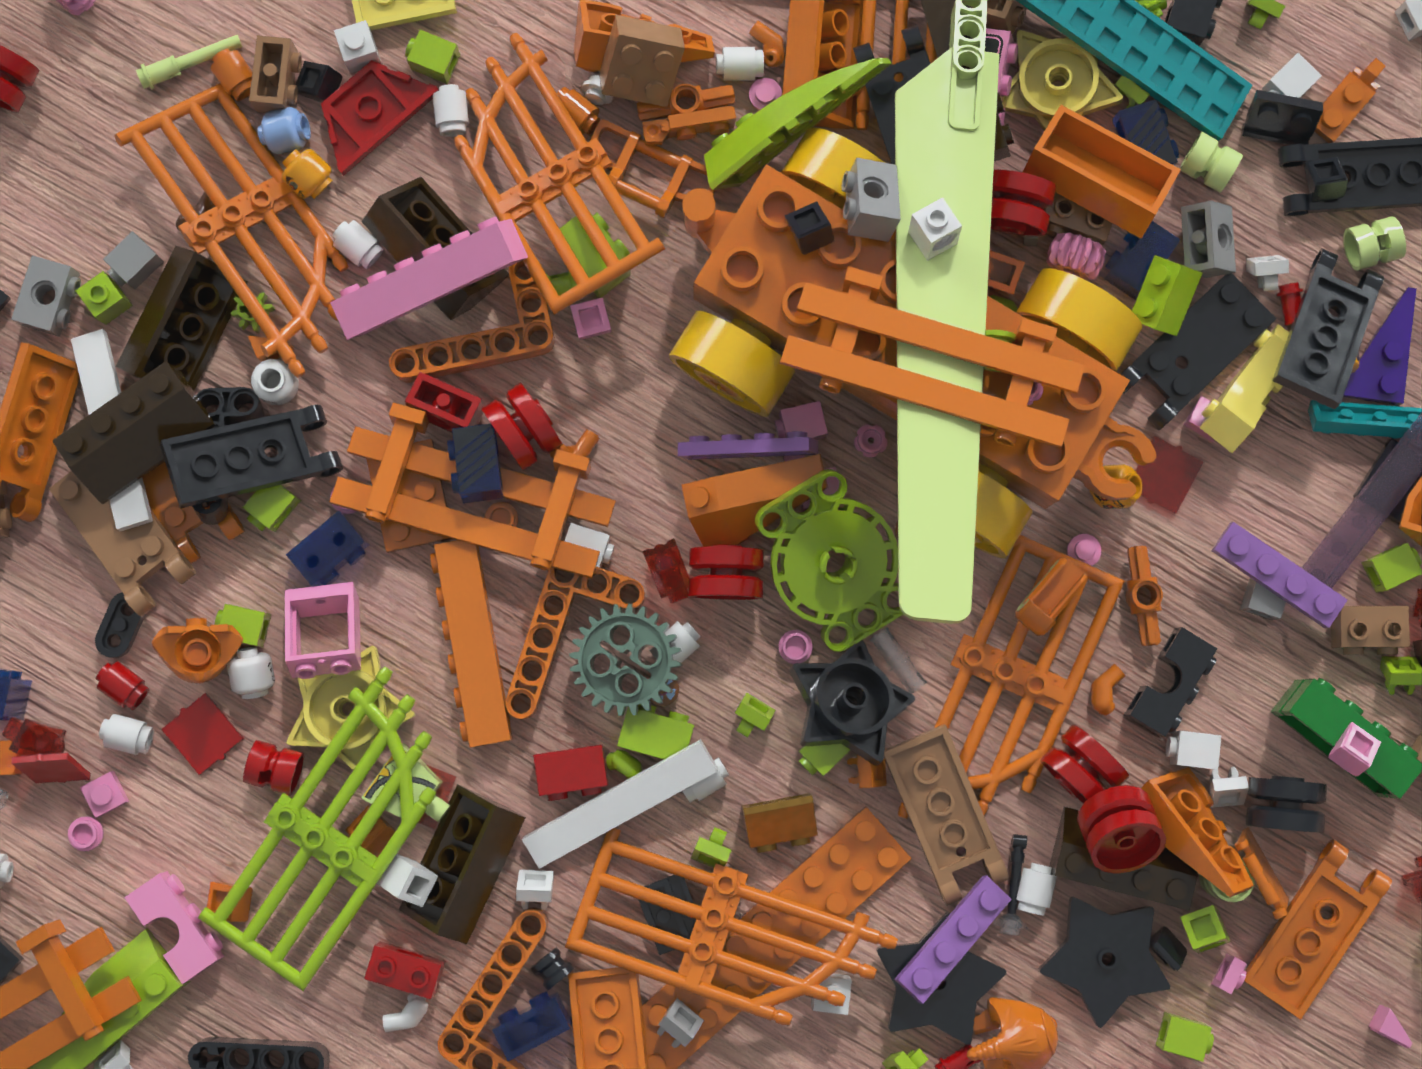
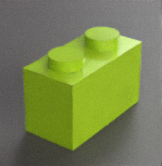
[1132,255,1203,336]
[617,705,694,759]

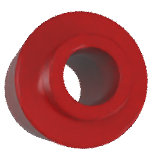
[96,661,150,710]

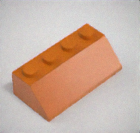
[782,0,863,129]

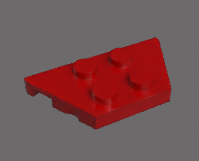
[321,60,439,176]

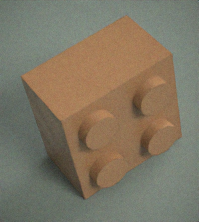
[599,15,685,107]

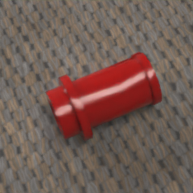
[1276,282,1304,326]
[934,1044,981,1069]

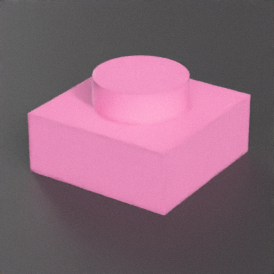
[570,297,612,340]
[80,771,129,818]
[1211,953,1247,995]

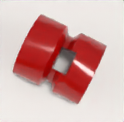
[243,740,304,796]

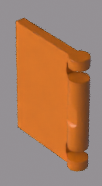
[1234,827,1289,919]

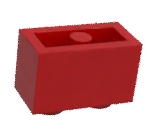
[533,744,609,801]

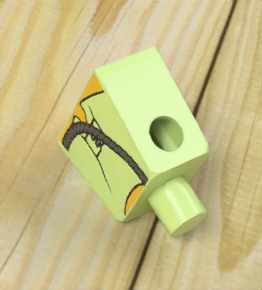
[361,743,450,822]

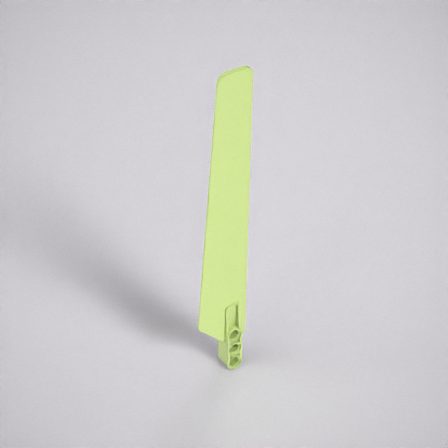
[895,0,999,624]

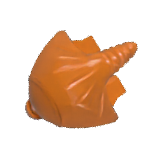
[152,618,243,684]
[967,997,1058,1069]

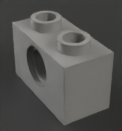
[841,157,901,242]
[1181,201,1236,278]
[11,255,81,337]

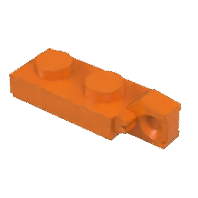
[1314,58,1386,143]
[642,106,736,145]

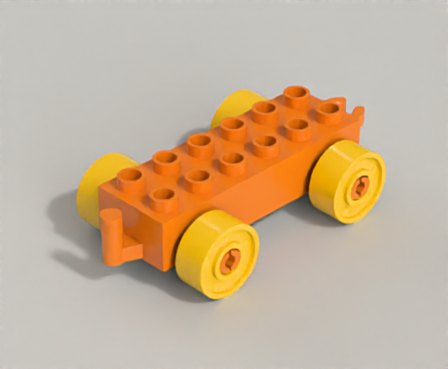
[669,128,1156,558]

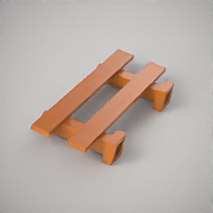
[780,266,1085,448]
[329,403,616,578]
[0,919,142,1069]

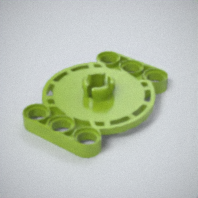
[755,469,904,652]

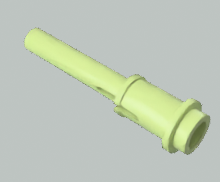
[136,35,243,90]

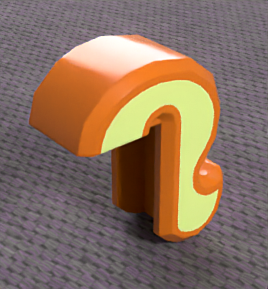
[1015,557,1087,636]

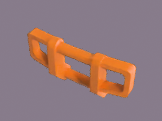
[590,119,716,218]

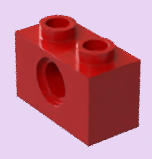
[405,372,483,433]
[364,941,446,999]

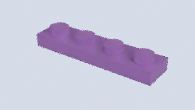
[678,431,818,460]
[1211,522,1348,629]
[894,875,1012,1004]

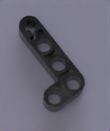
[192,387,264,525]
[188,1037,330,1069]

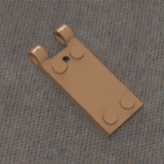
[49,471,196,617]
[884,724,1010,906]

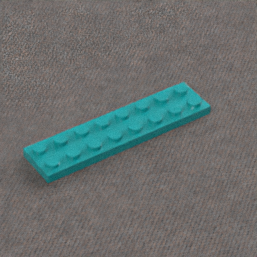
[1016,0,1253,141]

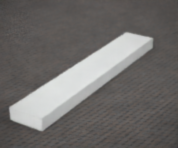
[71,329,153,531]
[522,739,718,869]

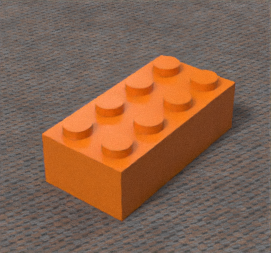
[1022,105,1181,239]

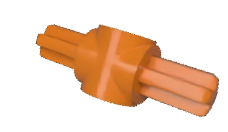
[637,84,735,121]
[1125,546,1163,646]

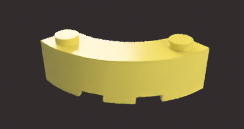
[1200,324,1289,453]

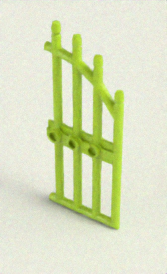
[198,666,436,992]

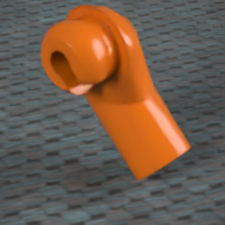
[749,20,785,67]
[550,429,600,459]
[1091,664,1125,715]

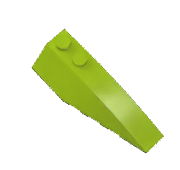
[704,58,892,190]
[28,928,191,1069]

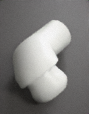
[383,993,428,1032]

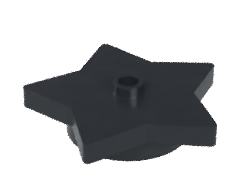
[789,640,915,766]
[1038,896,1170,1028]
[876,912,1006,1045]

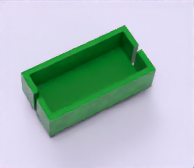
[1271,678,1422,799]

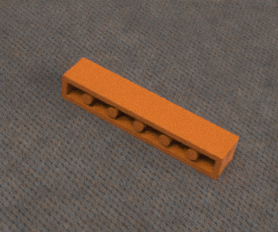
[430,540,513,748]

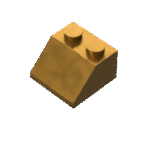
[742,793,818,853]

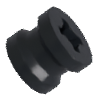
[530,946,574,991]

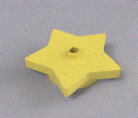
[1002,30,1123,131]
[286,646,415,770]

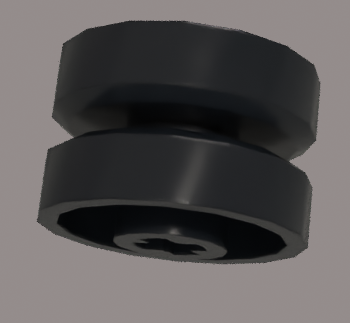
[1246,776,1327,833]

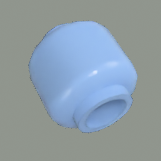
[258,107,311,154]

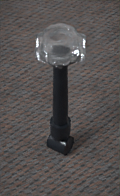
[993,834,1028,936]

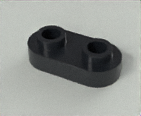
[95,592,146,658]

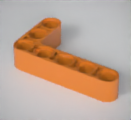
[389,261,555,383]
[505,567,645,719]
[438,908,548,1069]

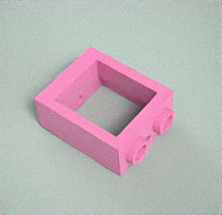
[285,582,361,679]

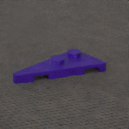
[1343,287,1417,405]

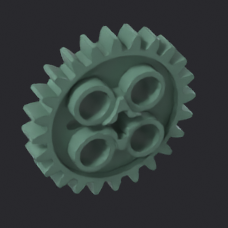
[569,603,682,716]

